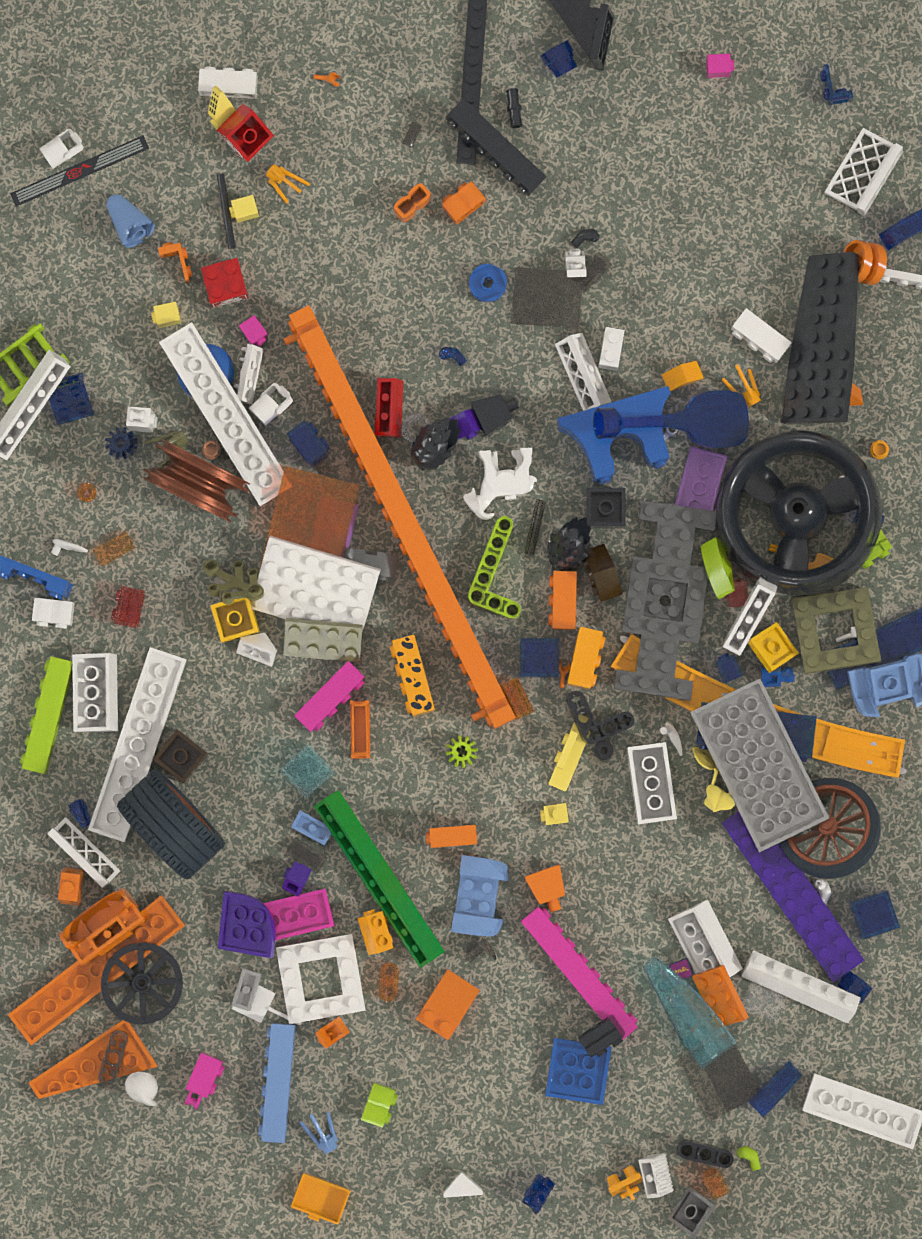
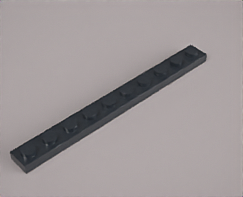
[456,0,487,165]

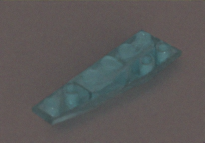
[643,956,737,1069]

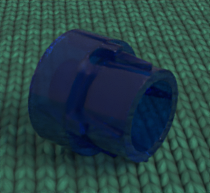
[540,40,577,78]

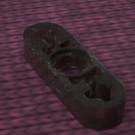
[98,1030,129,1086]

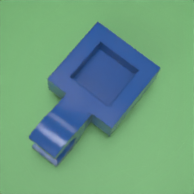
[761,667,795,687]

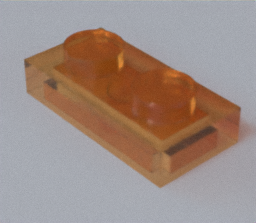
[500,677,535,720]

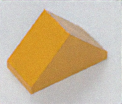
[661,361,704,392]

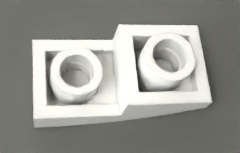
[565,249,586,277]

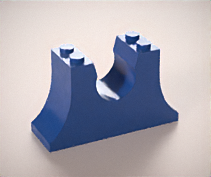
[556,386,670,485]

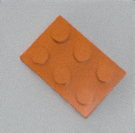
[692,965,749,1029]

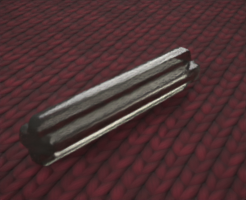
[524,499,546,555]

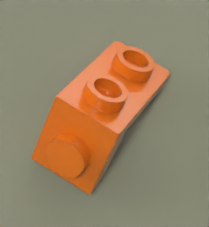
[158,242,193,283]

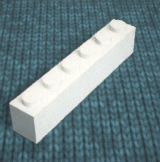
[0,350,71,460]
[741,950,860,1023]

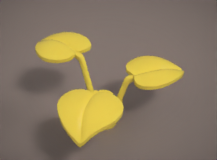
[692,747,735,812]

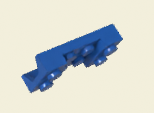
[0,555,73,600]

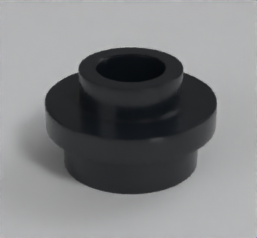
[594,741,613,760]

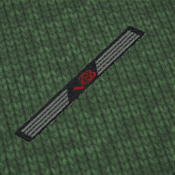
[10,135,149,207]

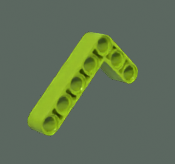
[468,516,521,620]

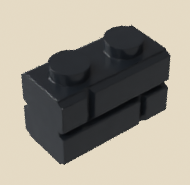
[578,1015,625,1058]

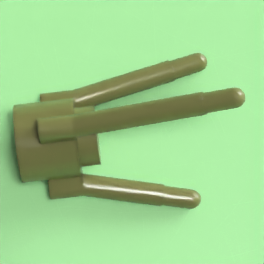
[144,430,189,468]

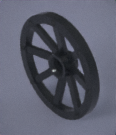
[101,942,183,1024]

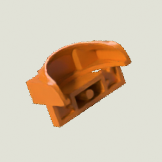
[59,888,146,966]

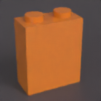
[426,825,477,848]

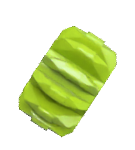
[446,735,478,768]

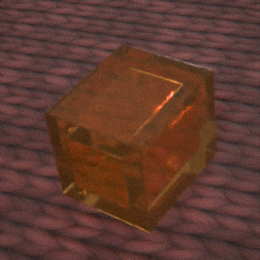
[701,1168,730,1200]

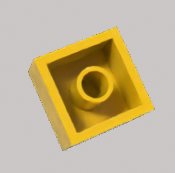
[210,598,260,643]

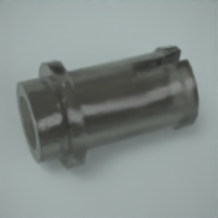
[402,122,422,148]

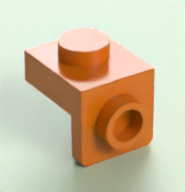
[315,1016,350,1049]

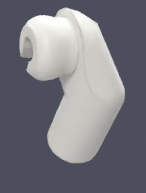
[815,879,832,904]

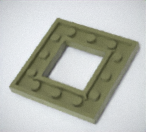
[791,587,881,674]

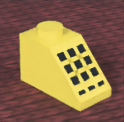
[208,85,236,130]

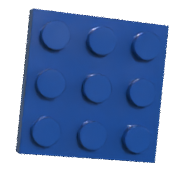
[545,1038,612,1105]

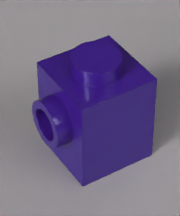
[449,409,483,440]
[282,862,312,897]

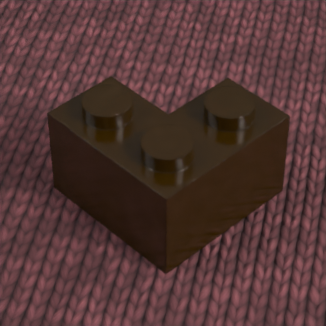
[582,544,622,602]

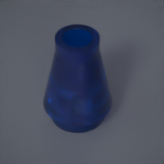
[68,798,91,828]

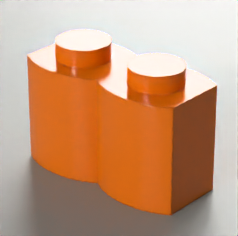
[442,181,486,225]
[393,183,431,223]

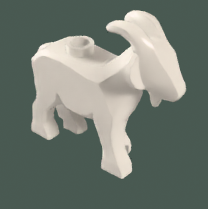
[463,448,537,520]

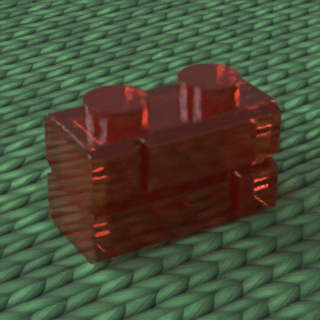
[111,586,146,629]

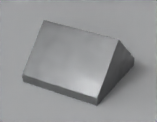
[668,1186,716,1239]

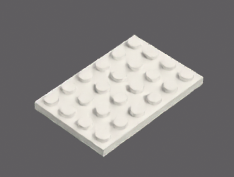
[251,536,381,633]

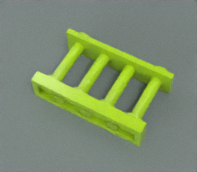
[0,323,70,408]

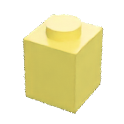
[229,195,259,223]
[151,302,181,328]

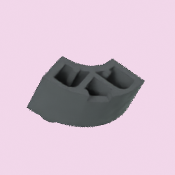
[344,548,399,581]

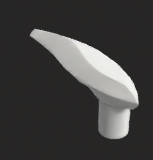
[51,539,88,556]
[660,722,683,756]

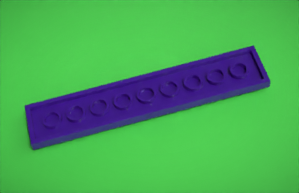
[721,811,865,982]

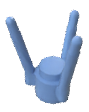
[299,1112,338,1154]

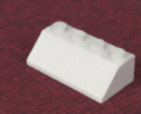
[72,653,118,732]
[668,900,743,977]

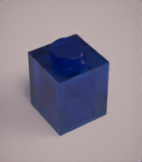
[715,653,743,684]

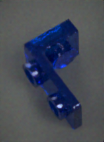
[820,64,853,105]

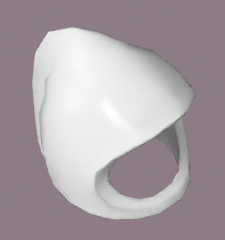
[125,1072,158,1106]

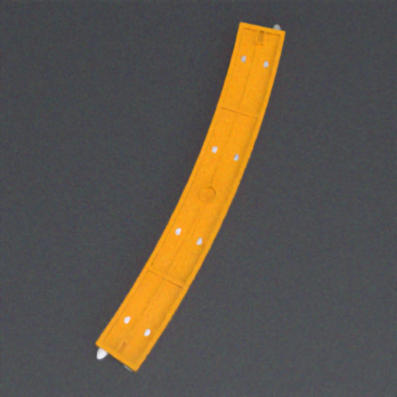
[610,634,907,778]

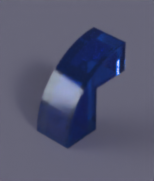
[879,209,922,251]

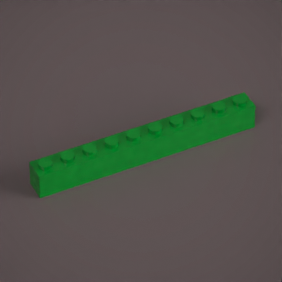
[313,790,445,968]

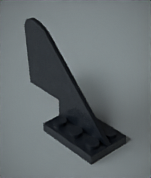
[549,0,614,71]

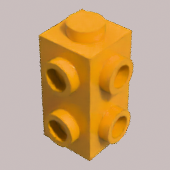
[357,909,393,955]

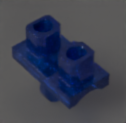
[522,1174,555,1214]

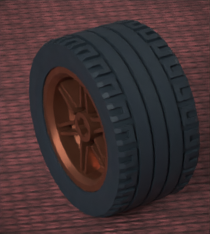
[117,769,225,879]

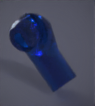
[439,347,467,367]

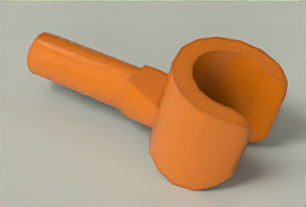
[313,72,341,87]
[558,660,570,688]

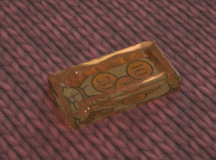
[93,531,135,567]

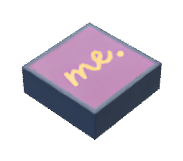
[668,958,693,983]

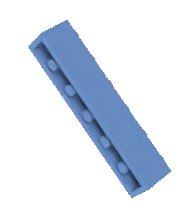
[258,1023,296,1143]

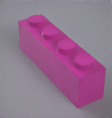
[294,661,365,732]

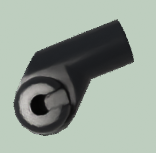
[571,229,600,248]

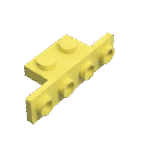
[549,714,591,791]

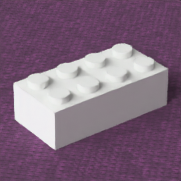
[626,742,677,824]

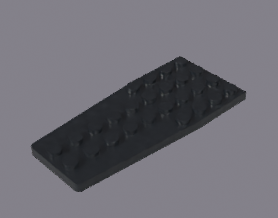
[781,252,859,424]

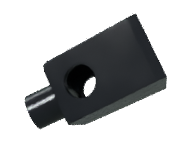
[471,394,519,437]

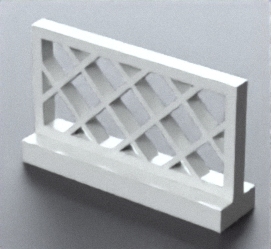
[825,128,903,217]

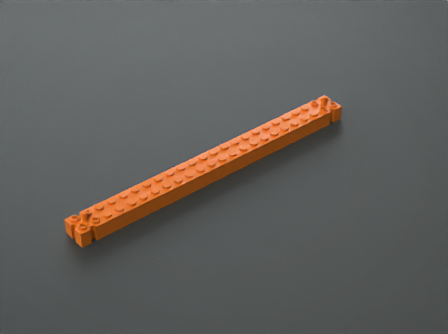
[283,305,516,730]

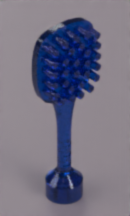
[593,390,749,448]

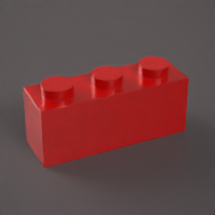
[375,378,404,438]

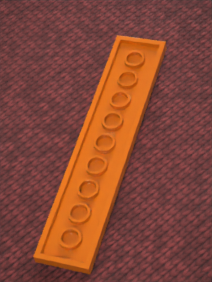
[8,895,186,1045]

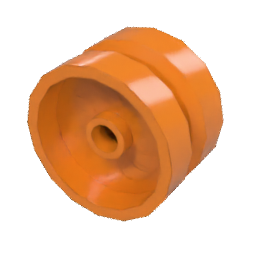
[844,240,887,285]

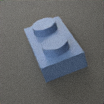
[291,810,331,846]

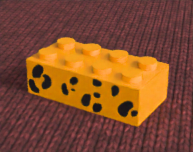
[389,635,435,717]

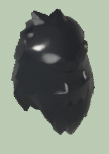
[410,418,460,471]
[547,517,591,571]

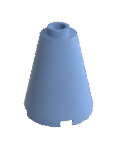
[106,194,155,248]

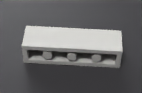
[723,576,777,655]

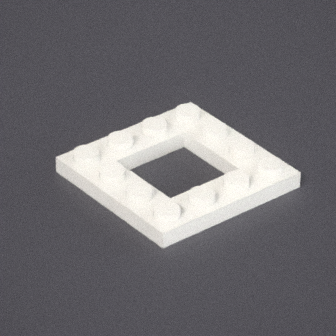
[276,934,366,1024]

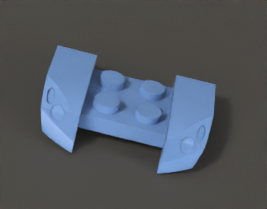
[847,652,922,717]
[451,855,510,936]

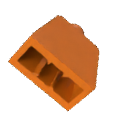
[525,864,565,912]
[58,867,85,906]

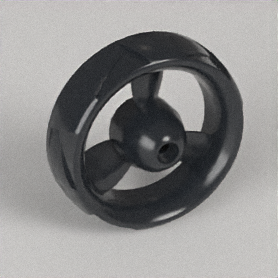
[716,430,882,595]

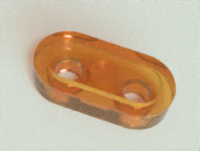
[378,962,399,1002]

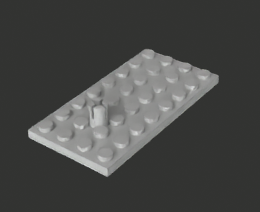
[690,679,829,852]

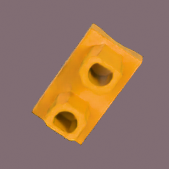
[607,1165,643,1201]

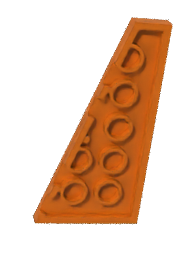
[29,1020,158,1099]

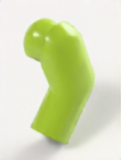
[737,1146,761,1171]

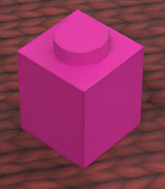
[706,54,734,78]
[239,315,268,347]

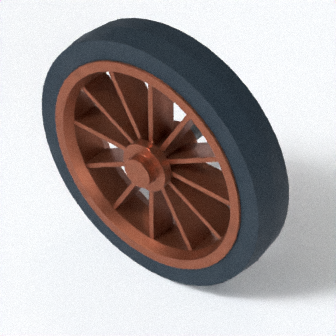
[780,778,881,879]

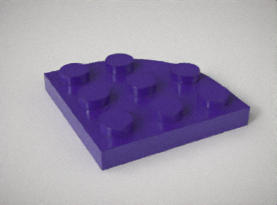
[218,891,276,958]

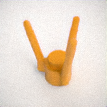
[266,164,310,203]
[722,364,761,408]

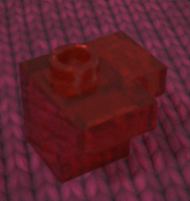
[724,579,748,609]

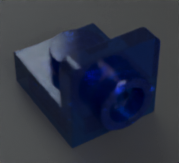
[838,971,873,1004]

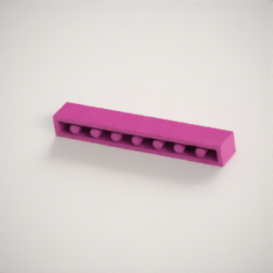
[521,907,638,1039]

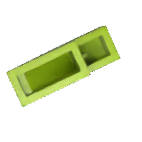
[701,537,735,599]

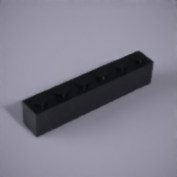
[445,99,547,197]

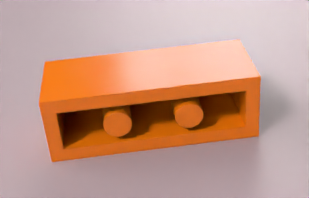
[548,571,577,630]

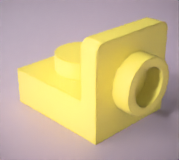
[540,803,569,825]

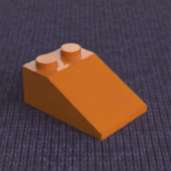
[416,969,480,1040]

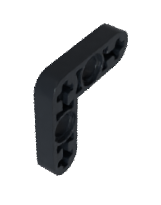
[566,691,635,744]

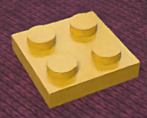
[748,622,799,673]

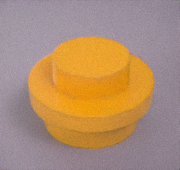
[870,440,889,460]

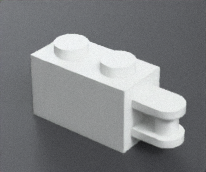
[126,407,158,433]

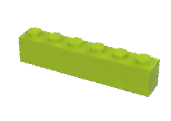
[20,656,73,774]

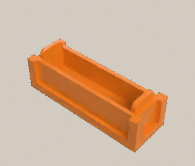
[350,700,370,759]

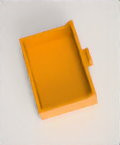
[291,1172,351,1225]

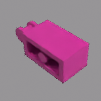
[184,1052,225,1110]

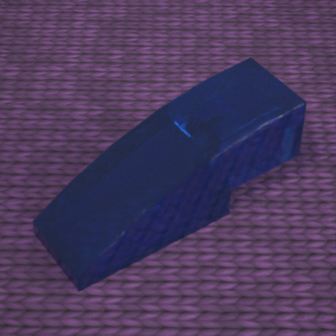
[748,1061,802,1117]

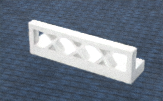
[555,333,611,411]
[48,817,120,888]

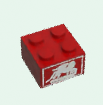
[216,104,274,162]
[201,258,249,308]

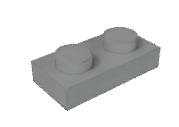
[231,968,262,1011]

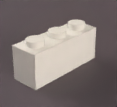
[198,66,258,99]
[731,308,792,363]

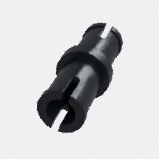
[506,88,523,129]

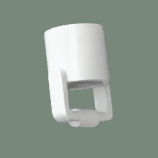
[39,129,84,169]
[249,383,293,426]

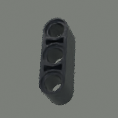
[677,1140,734,1168]

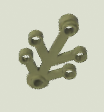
[203,559,264,604]

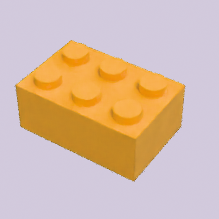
[566,627,605,690]

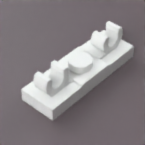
[234,344,264,405]

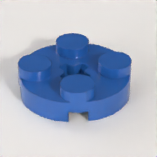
[469,264,507,303]

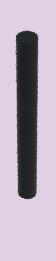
[217,173,236,249]

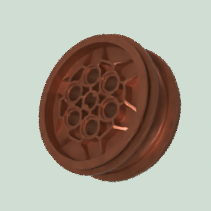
[142,439,251,522]

